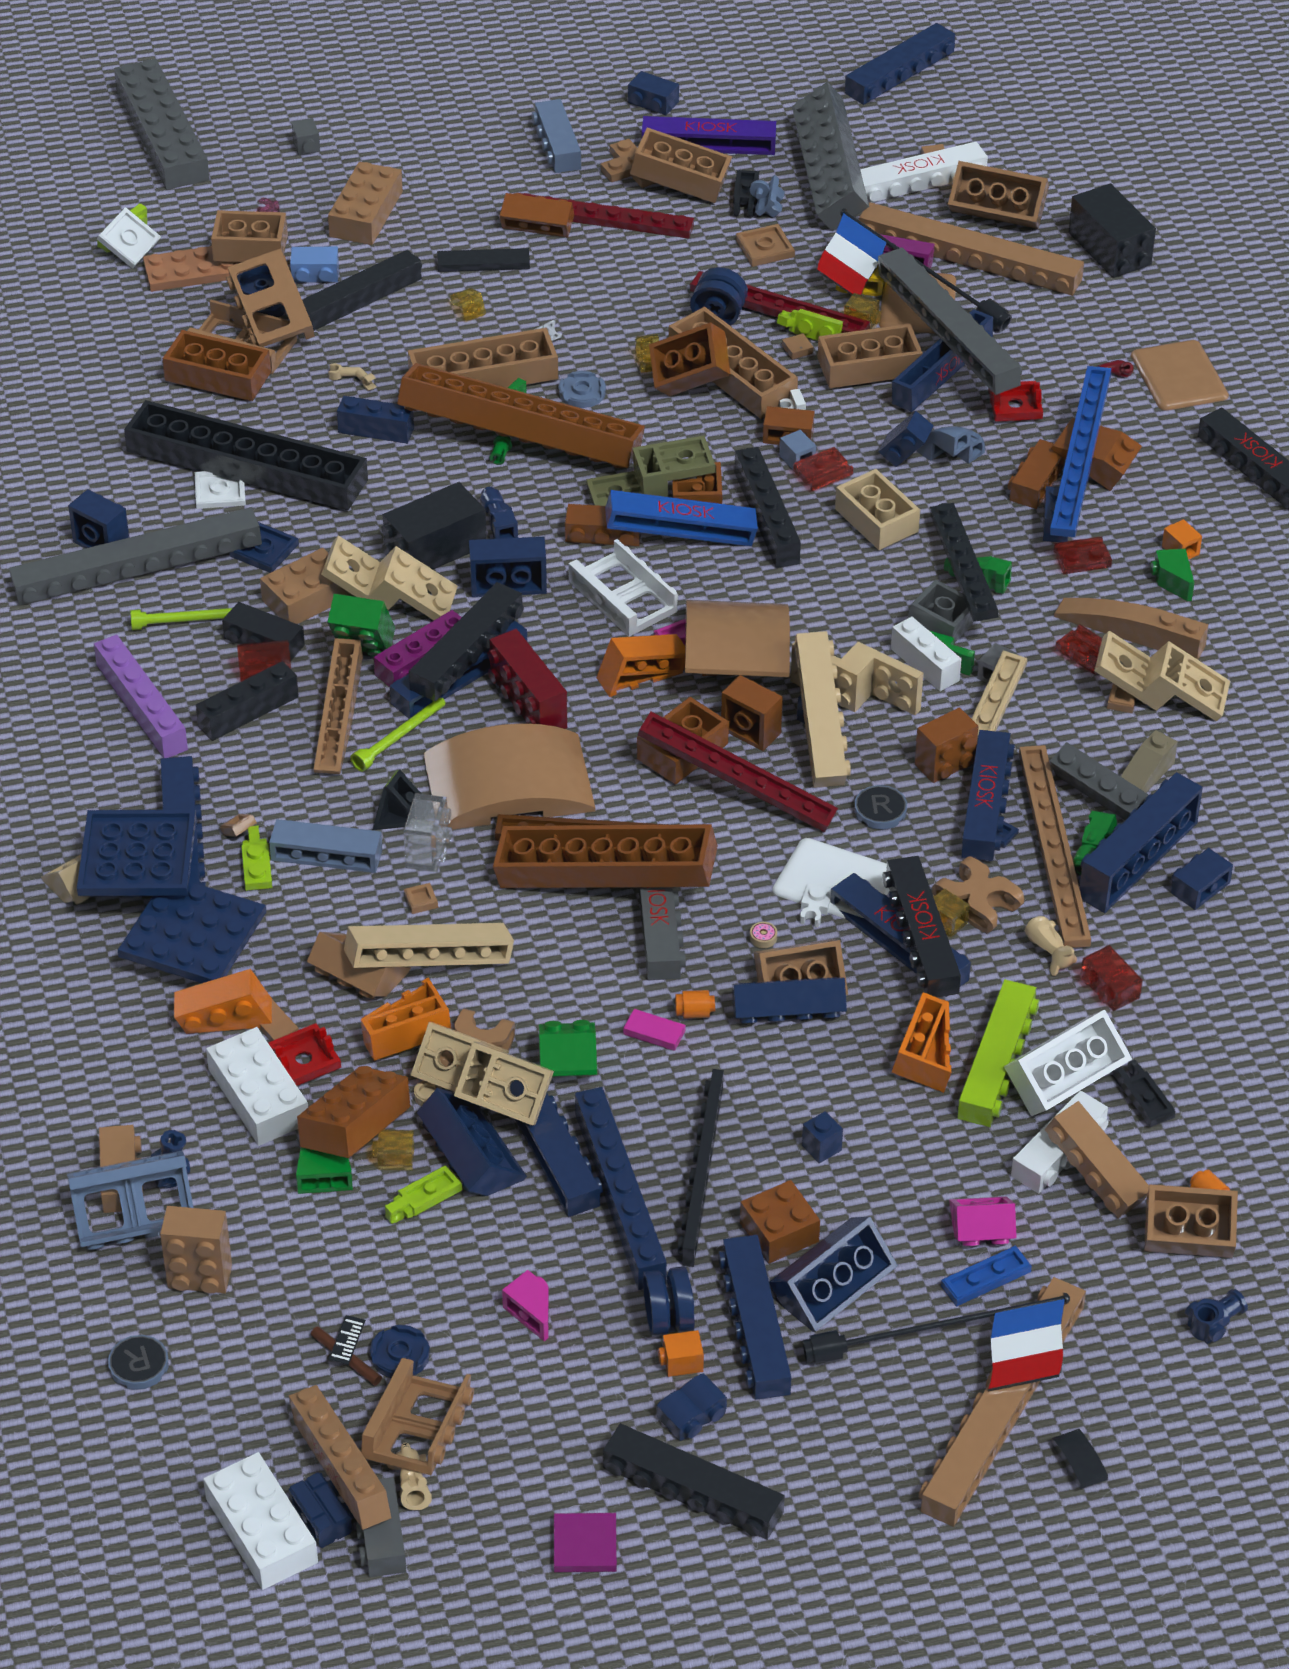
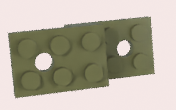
[586,435,716,506]

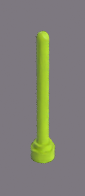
[130,608,232,630]
[350,697,446,772]

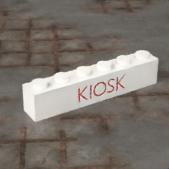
[860,141,988,203]

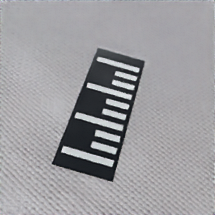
[329,1315,366,1365]

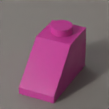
[502,1270,549,1341]

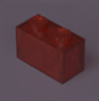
[1080,945,1143,1011]

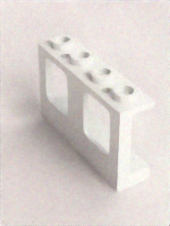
[569,539,678,637]

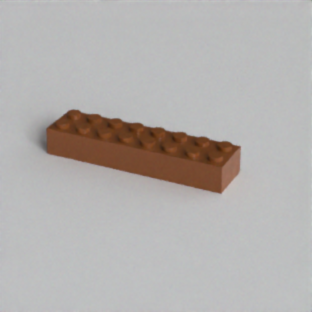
[493,824,718,888]

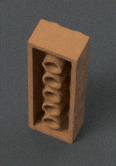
[669,307,798,419]
[408,328,558,388]

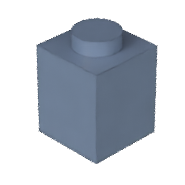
[779,430,816,473]

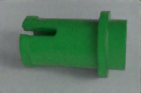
[489,435,512,465]

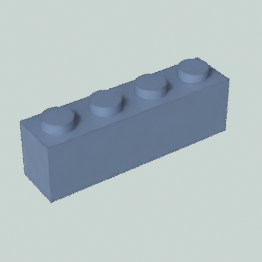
[532,99,581,173]
[269,819,383,873]

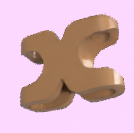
[932,856,1024,933]
[440,1009,515,1066]

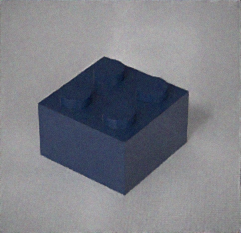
[68,489,129,549]

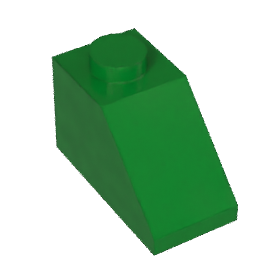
[1151,549,1195,601]

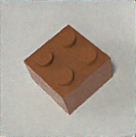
[721,675,783,751]
[915,707,979,783]
[740,1180,820,1264]

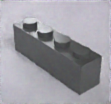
[1050,742,1149,821]

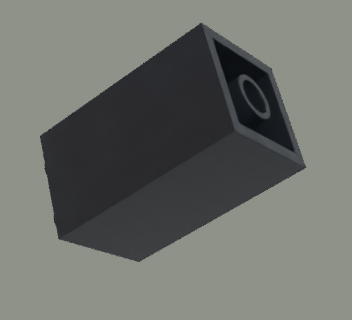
[1068,183,1156,278]
[381,482,486,570]

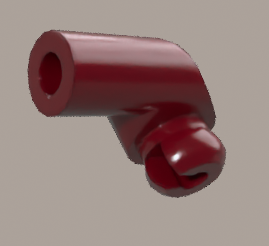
[1097,360,1134,378]

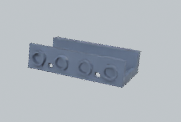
[67,1151,194,1250]

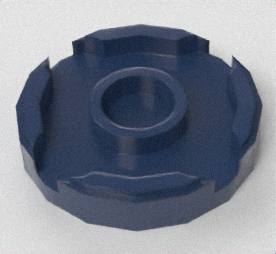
[370,1325,430,1378]

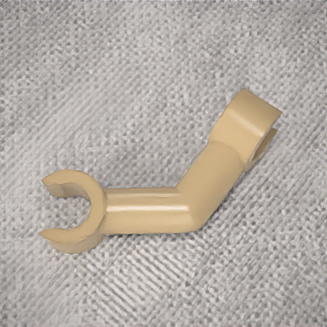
[328,363,376,391]

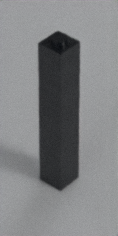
[302,250,422,331]

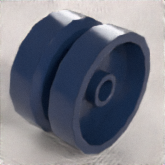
[237,265,286,317]
[690,267,748,326]
[643,1266,695,1337]

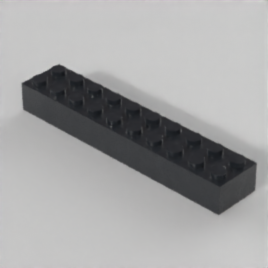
[124,400,368,511]

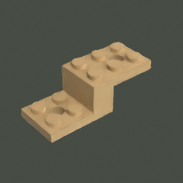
[321,535,458,620]
[1094,631,1230,721]
[790,642,924,715]
[411,1022,554,1125]

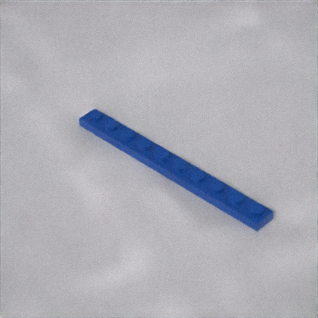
[1050,366,1111,537]

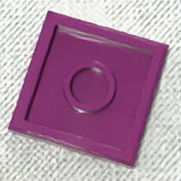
[554,1513,617,1572]

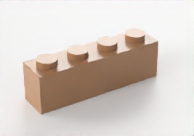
[1045,1101,1149,1219]

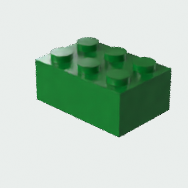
[327,594,395,657]

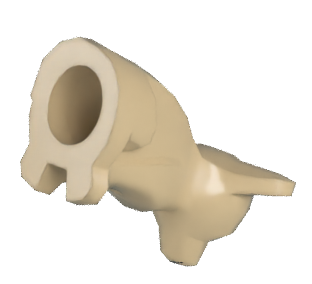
[1024,916,1077,976]
[387,1443,432,1510]

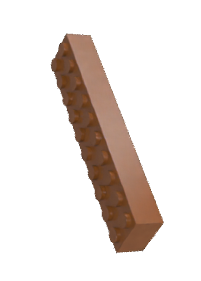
[397,363,645,468]

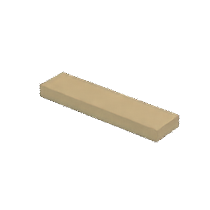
[972,650,1027,741]

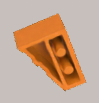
[596,634,685,697]
[174,969,272,1034]
[360,977,451,1061]
[891,992,951,1093]

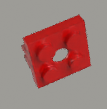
[988,381,1043,422]
[268,1023,342,1086]

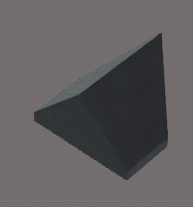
[372,769,434,830]

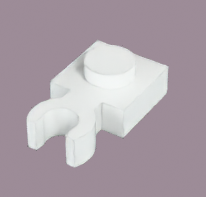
[800,883,831,928]

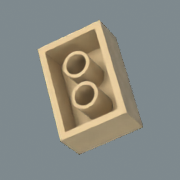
[835,469,920,550]

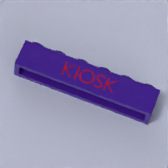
[642,116,777,155]

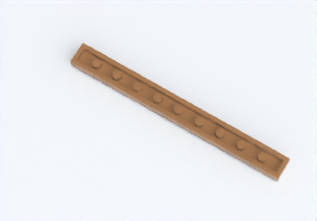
[1019,745,1091,948]

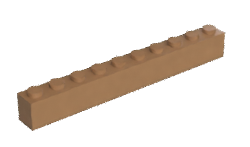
[859,202,1084,296]
[919,1277,1086,1527]

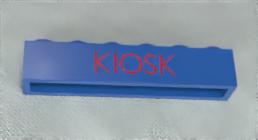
[605,490,758,546]

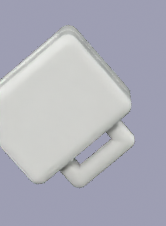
[772,838,890,918]

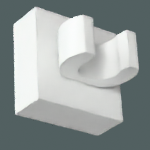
[779,389,806,410]

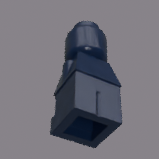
[480,487,518,539]

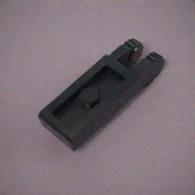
[733,170,760,217]
[1112,1059,1176,1127]

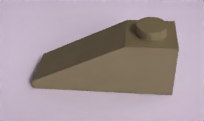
[1120,730,1178,793]

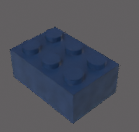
[469,537,547,597]

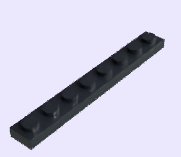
[930,503,999,622]
[678,1069,724,1267]

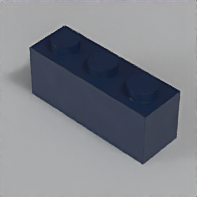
[337,396,414,444]

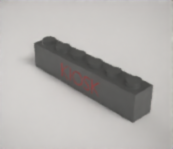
[638,887,686,981]

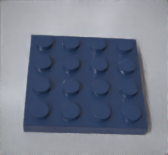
[77,810,196,896]
[118,881,266,983]

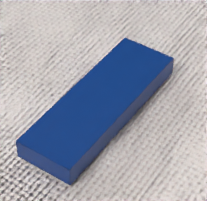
[941,1245,1032,1307]

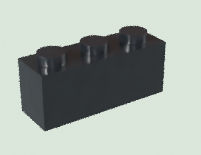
[222,601,305,663]

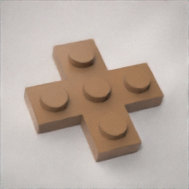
[601,139,656,188]

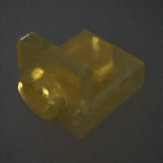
[450,288,486,321]
[635,334,659,373]

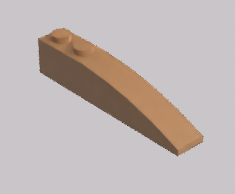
[1054,598,1209,660]
[314,638,363,774]

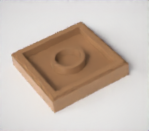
[736,224,795,267]

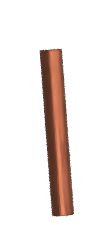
[311,1326,382,1386]

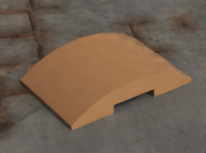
[685,600,790,677]
[423,724,596,831]

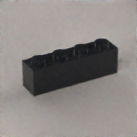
[196,661,299,741]

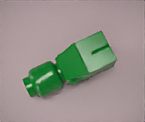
[944,556,1012,594]
[1073,811,1117,875]

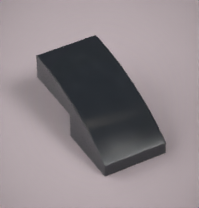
[1052,1429,1108,1489]

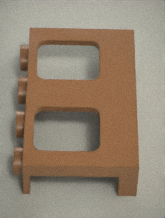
[226,248,315,347]
[187,300,297,374]
[361,1358,474,1475]

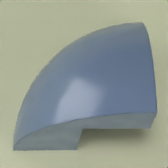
[917,426,985,464]

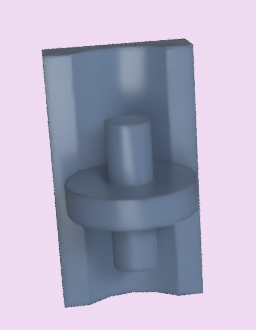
[750,175,785,218]

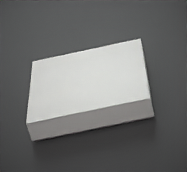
[97,207,161,269]
[194,471,246,509]

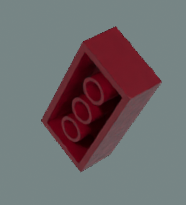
[488,629,568,729]

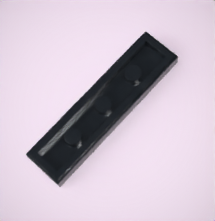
[437,248,530,272]

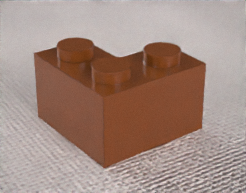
[672,462,722,504]

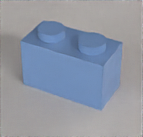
[290,246,339,282]

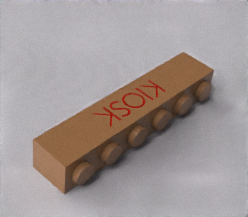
[289,1385,391,1530]

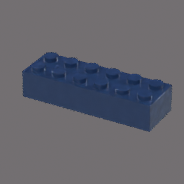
[1078,772,1203,913]

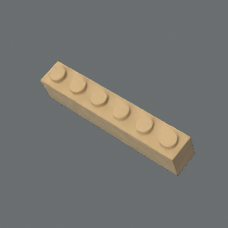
[794,631,851,788]
[344,923,514,968]

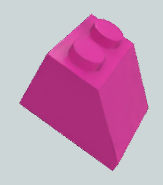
[949,1196,1017,1246]

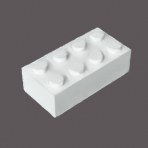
[1004,1010,1132,1116]
[206,1027,308,1146]
[203,1452,318,1590]

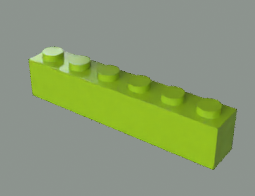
[957,979,1040,1127]

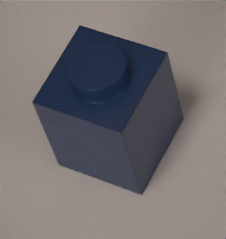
[802,1111,843,1164]

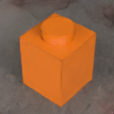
[1162,519,1202,559]
[658,1330,704,1377]

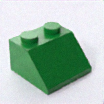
[539,1020,597,1076]

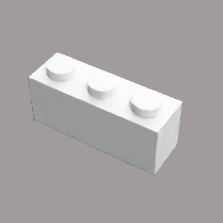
[891,616,961,691]

